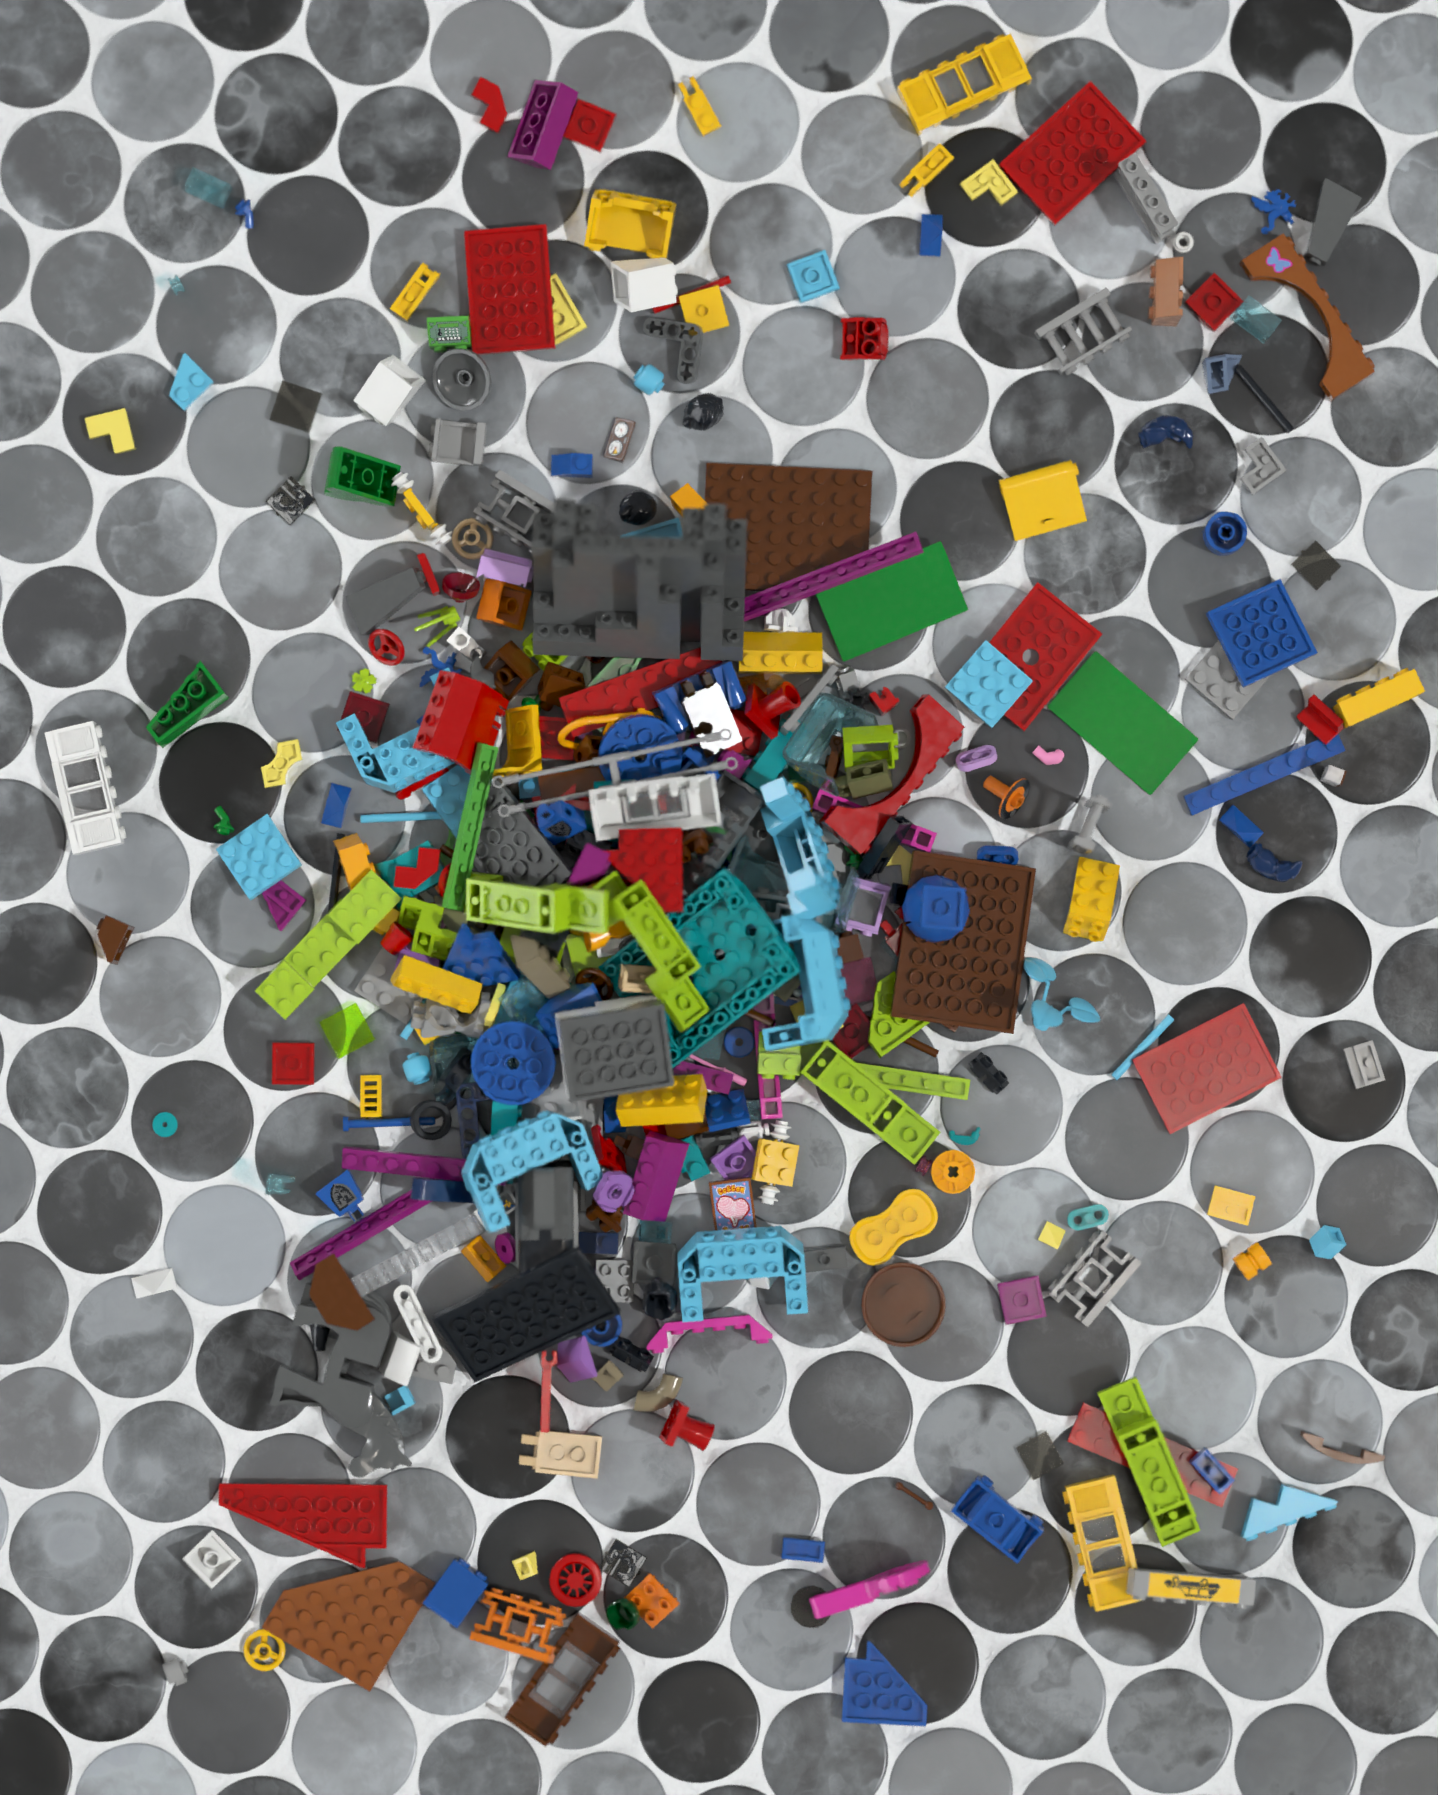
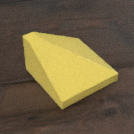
[1038,1221,1066,1250]
[512,1551,538,1580]

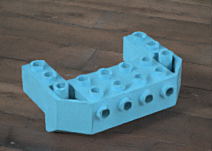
[336,667,454,793]
[760,777,840,919]
[747,915,850,1051]
[462,1110,603,1233]
[677,1226,808,1322]

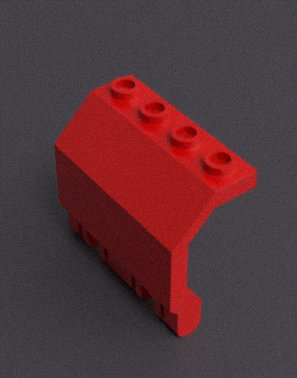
[413,670,510,775]

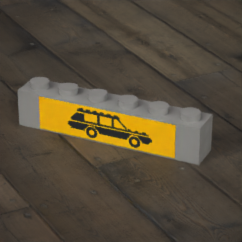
[1126,1567,1256,1608]

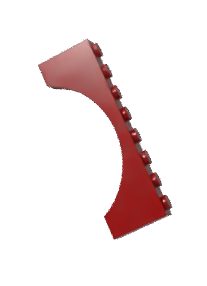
[818,694,965,854]

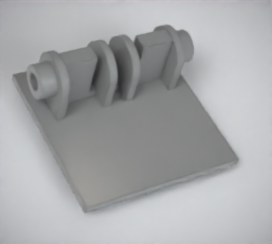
[595,1259,634,1302]

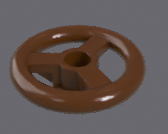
[575,967,614,1001]

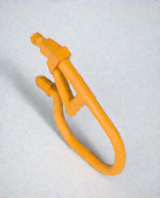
[558,708,662,750]

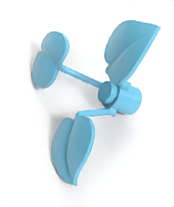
[1024,957,1101,1031]

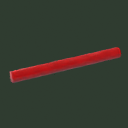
[652,276,731,314]

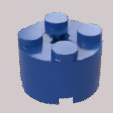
[1203,511,1247,556]
[581,1314,622,1347]

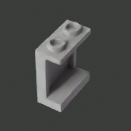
[428,418,487,467]

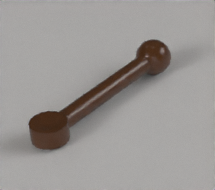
[895,1482,933,1510]

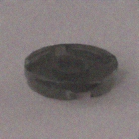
[791,1585,831,1628]

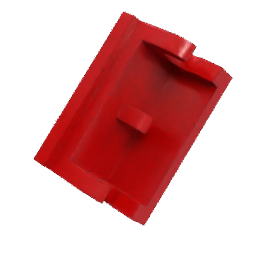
[868,687,900,717]

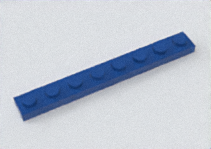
[1184,734,1346,816]

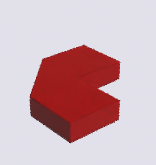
[471,77,508,133]
[394,847,441,889]

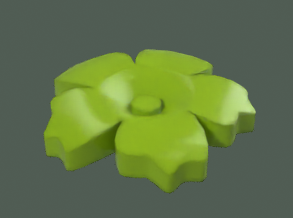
[352,668,377,694]

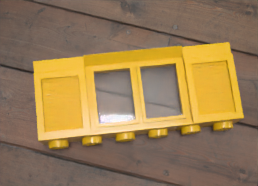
[897,33,1032,136]
[1062,1474,1142,1612]

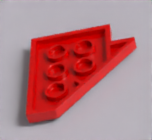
[603,827,683,913]

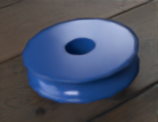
[724,1027,755,1058]

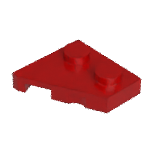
[591,1124,627,1173]

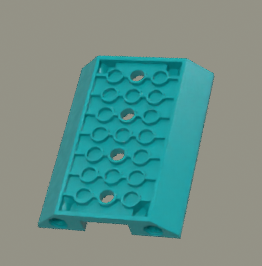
[598,869,801,1069]

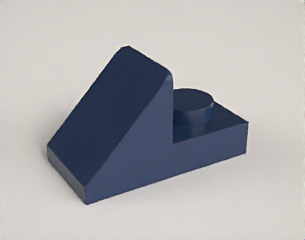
[579,1232,619,1254]

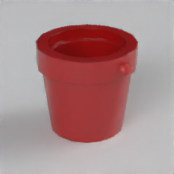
[380,921,414,956]

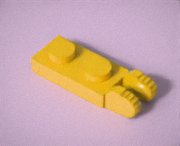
[678,76,721,136]
[899,143,954,197]

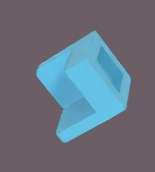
[1309,1225,1346,1259]
[385,1385,416,1416]

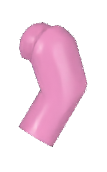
[1032,746,1064,765]

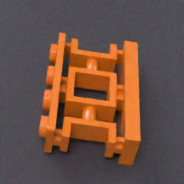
[469,1587,567,1664]

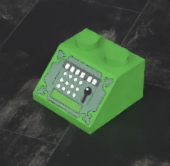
[427,316,472,353]

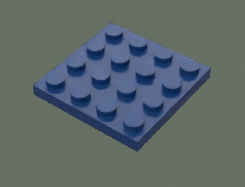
[1206,579,1318,688]

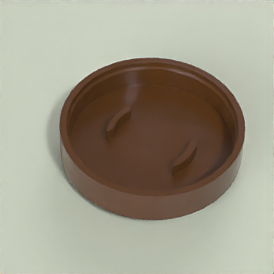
[861,1262,946,1347]

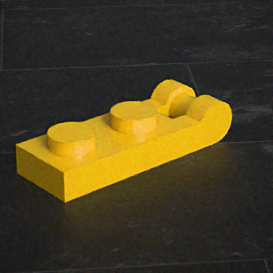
[390,262,440,321]

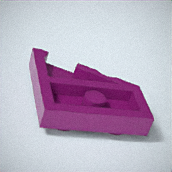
[262,880,307,932]

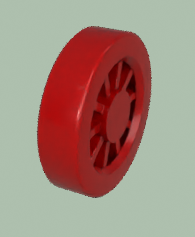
[549,1553,602,1607]

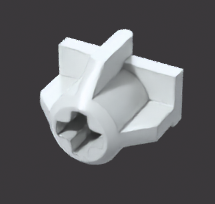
[764,608,798,633]

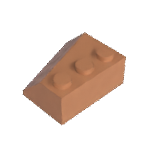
[1148,257,1183,326]

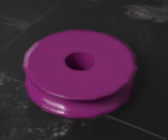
[495,1232,516,1264]

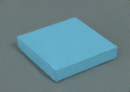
[787,250,840,304]

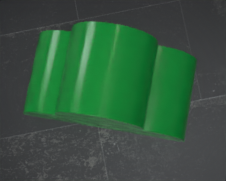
[324,446,401,506]

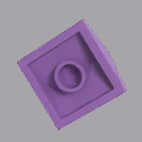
[710,1134,756,1180]
[556,1336,598,1383]

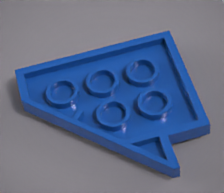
[442,923,521,987]
[842,1641,927,1727]

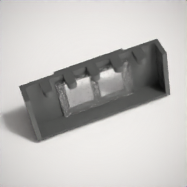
[683,770,765,897]

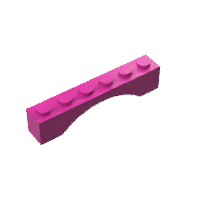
[812,789,937,853]
[752,992,783,1119]

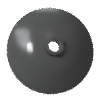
[432,348,491,411]
[734,802,780,864]

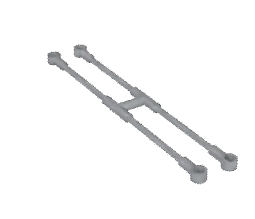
[492,728,738,817]

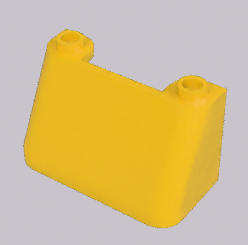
[584,189,676,259]

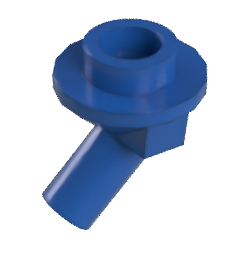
[235,199,253,228]

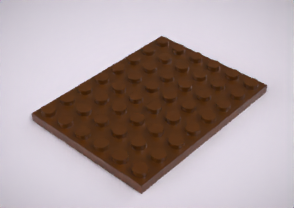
[705,463,872,591]
[890,850,1036,1034]

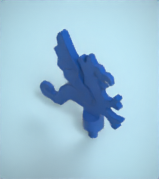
[1251,190,1296,235]
[420,647,462,687]

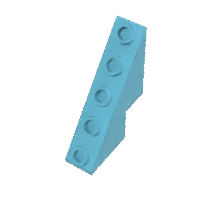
[1241,1484,1338,1541]

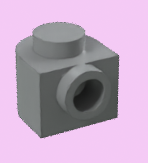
[835,665,860,693]
[163,1658,189,1686]

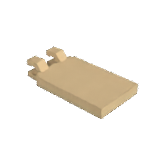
[519,1430,602,1479]

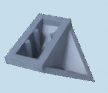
[1202,354,1242,394]

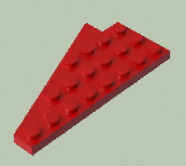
[219,1483,388,1568]

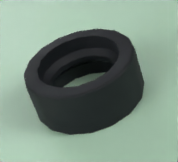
[410,1100,452,1140]

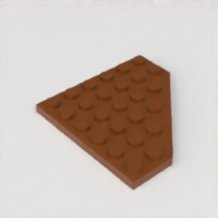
[261,1561,435,1692]

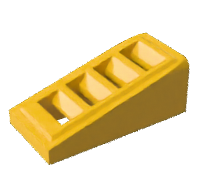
[360,1075,382,1117]

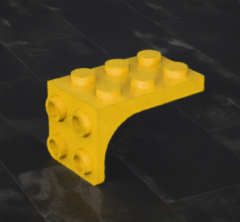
[492,705,542,779]
[1063,856,1120,942]

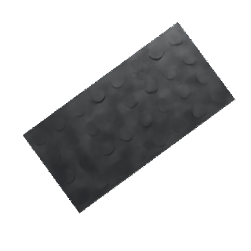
[432,1246,620,1382]

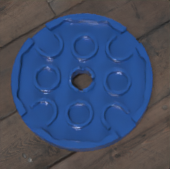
[598,714,682,797]
[471,1021,556,1105]

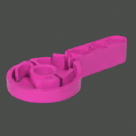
[809,1560,930,1619]

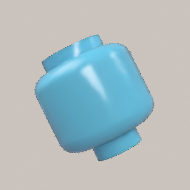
[633,364,665,395]
[402,1052,433,1085]

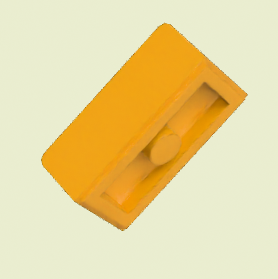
[461,1235,507,1282]

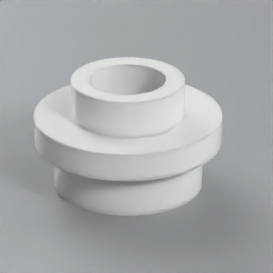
[1172,232,1193,253]

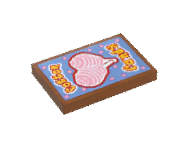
[709,1177,757,1230]

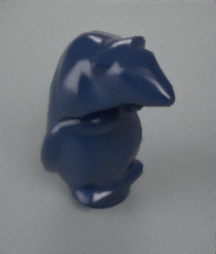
[1138,415,1193,449]
[1246,843,1303,882]

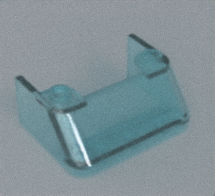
[783,693,878,797]

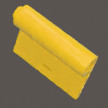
[998,460,1087,541]

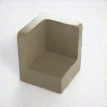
[591,1359,624,1391]

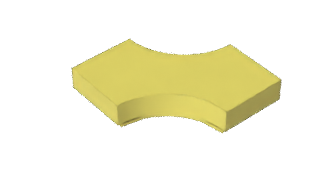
[261,739,302,788]

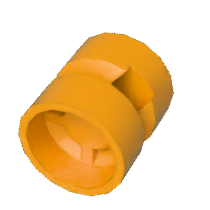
[1232,1242,1272,1281]

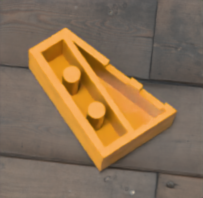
[333,833,376,891]

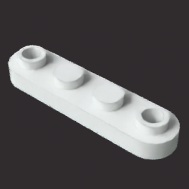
[393,1285,442,1363]

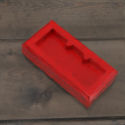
[417,553,441,596]

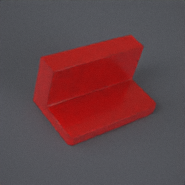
[1297,694,1344,745]

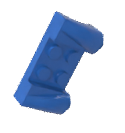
[652,660,746,735]
[951,1475,1044,1564]

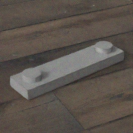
[780,664,839,736]

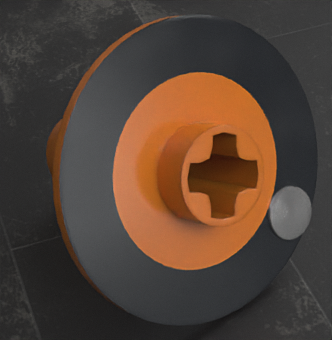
[983,775,1030,819]

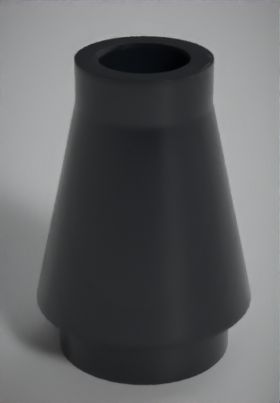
[310,1324,330,1351]

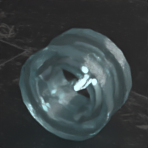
[168,274,185,295]

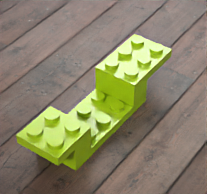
[255,869,402,1020]
[464,871,608,934]
[591,871,710,1032]
[398,896,565,966]
[800,1041,941,1165]
[1097,1376,1201,1547]

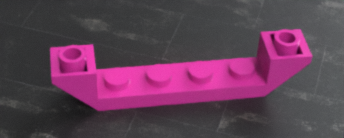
[647,1314,773,1353]

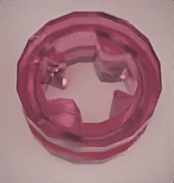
[915,1155,933,1176]

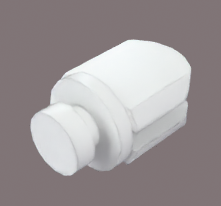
[737,1121,769,1141]

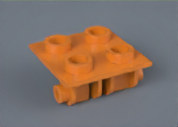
[624,1573,680,1629]

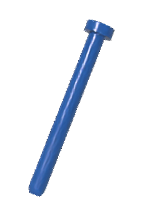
[343,1117,436,1131]

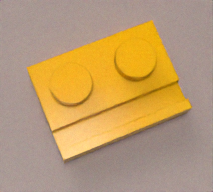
[1207,1185,1256,1226]

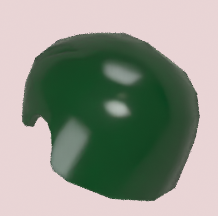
[606,1598,640,1630]

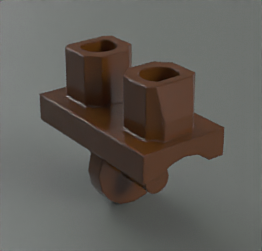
[683,828,713,863]
[586,1198,623,1233]

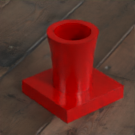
[744,681,801,739]
[659,1399,715,1451]

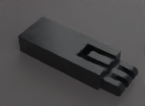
[854,815,913,879]

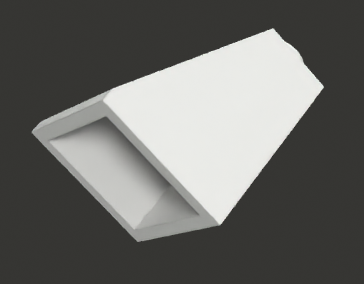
[611,258,678,312]
[353,355,425,426]

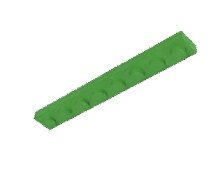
[442,743,498,912]

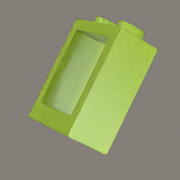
[843,725,899,772]

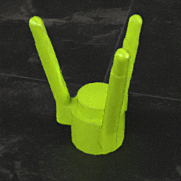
[414,605,460,647]

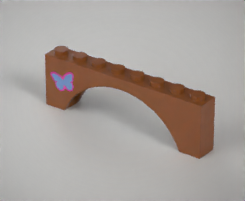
[1240,233,1375,402]

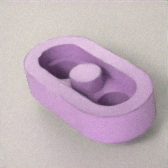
[956,745,997,772]

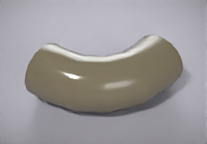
[633,1373,683,1412]

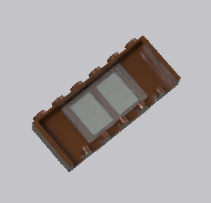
[505,1611,620,1747]

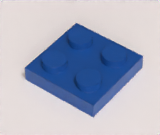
[705,1089,751,1132]

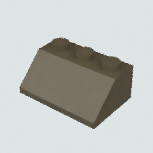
[510,934,570,999]

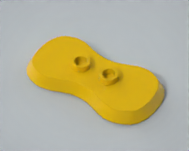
[849,1189,938,1266]

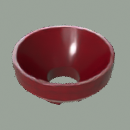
[442,572,480,603]

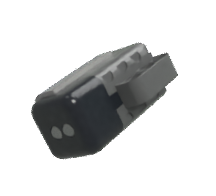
[515,1167,579,1274]

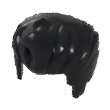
[683,393,724,431]
[619,490,657,526]
[643,1277,678,1321]

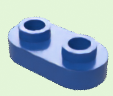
[977,846,1019,865]

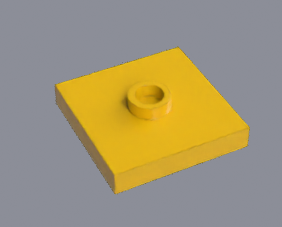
[678,285,729,336]

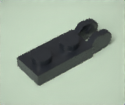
[433,1047,472,1105]

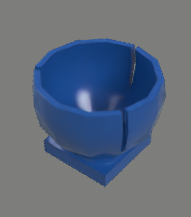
[902,875,970,943]

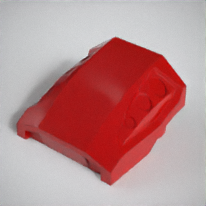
[840,317,889,360]

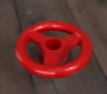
[368,629,405,666]

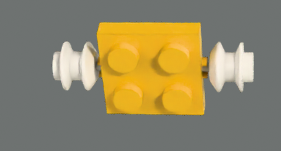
[391,472,453,546]
[751,1120,799,1205]

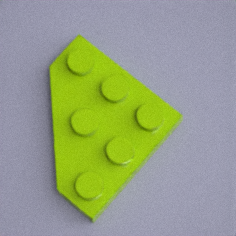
[868,971,930,1058]

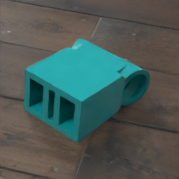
[374,840,445,911]

